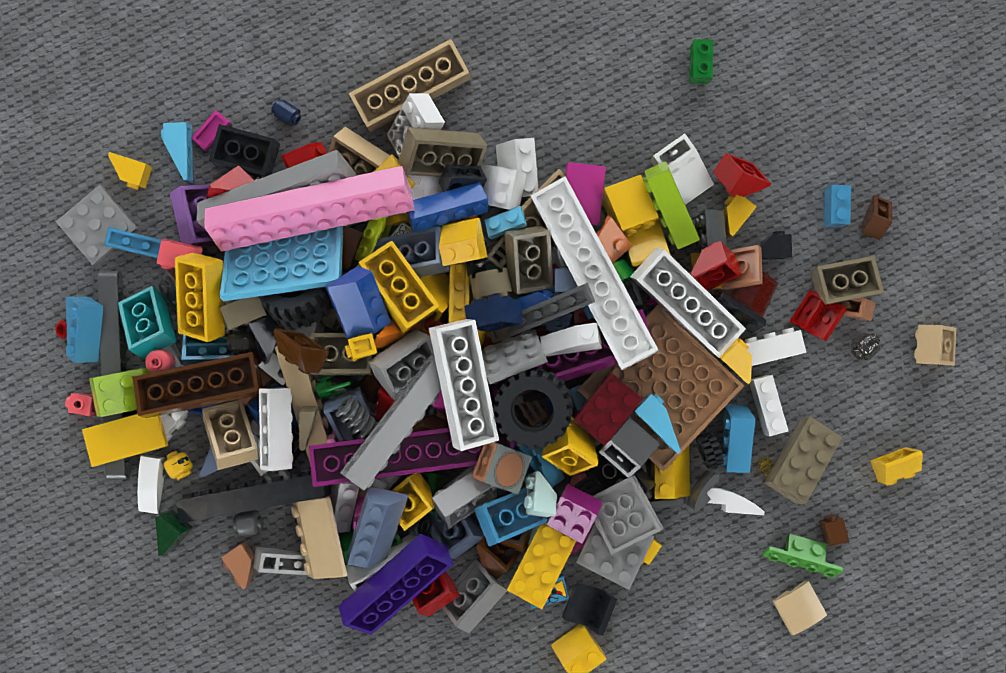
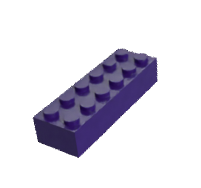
[338,534,453,635]

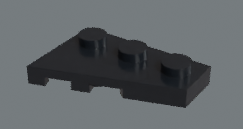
[713,291,767,333]

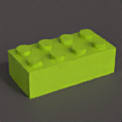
[643,161,700,249]

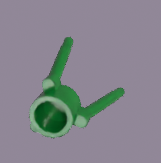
[315,375,352,398]

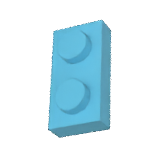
[484,206,527,240]

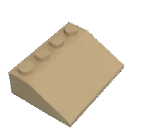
[291,497,347,579]

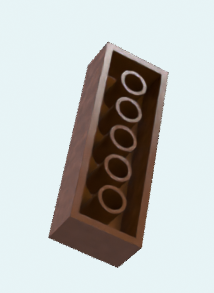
[132,352,263,419]

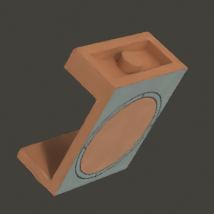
[472,442,532,495]

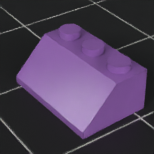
[170,185,215,246]

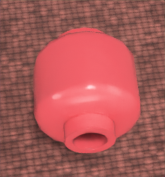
[145,349,176,373]

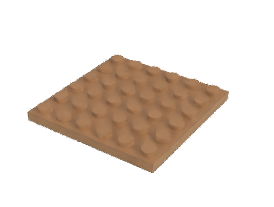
[577,304,744,472]

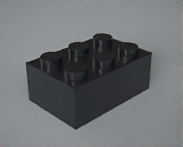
[209,124,280,178]

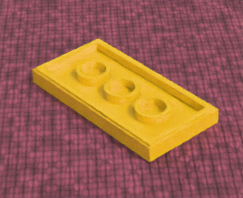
[82,414,168,467]

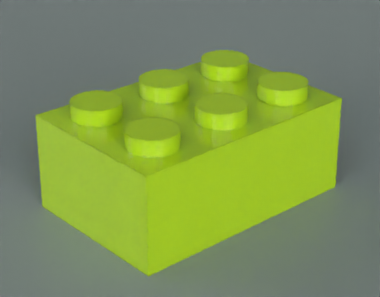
[89,367,151,417]

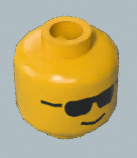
[163,450,193,480]

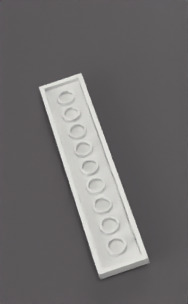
[531,176,659,370]

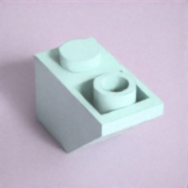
[524,471,557,518]

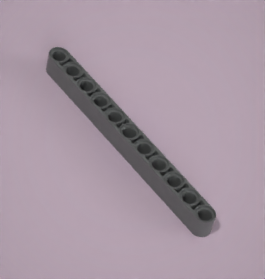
[98,271,131,480]

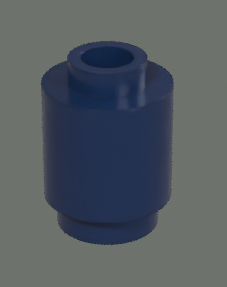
[271,99,301,126]

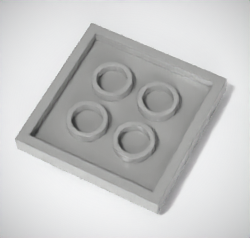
[56,185,138,266]
[481,329,548,384]
[593,475,664,554]
[576,524,654,590]

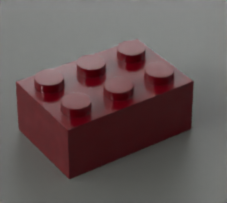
[572,373,643,446]

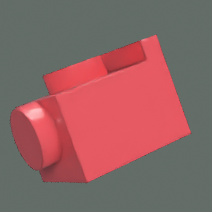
[65,393,96,416]

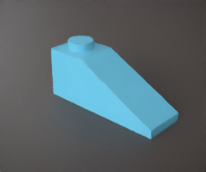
[161,122,193,183]
[633,393,681,454]

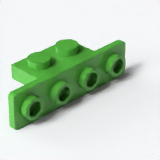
[762,534,843,578]

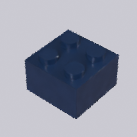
[464,294,523,332]

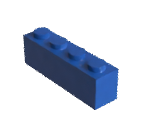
[406,182,488,233]

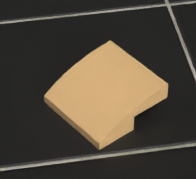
[773,581,827,635]

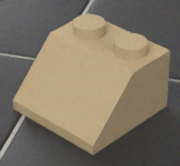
[914,325,956,366]

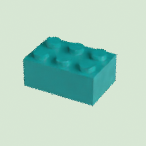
[118,286,177,359]

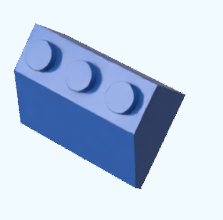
[325,266,391,338]

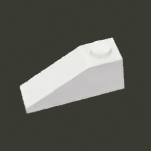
[540,322,602,356]

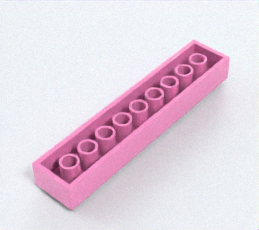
[204,166,414,252]

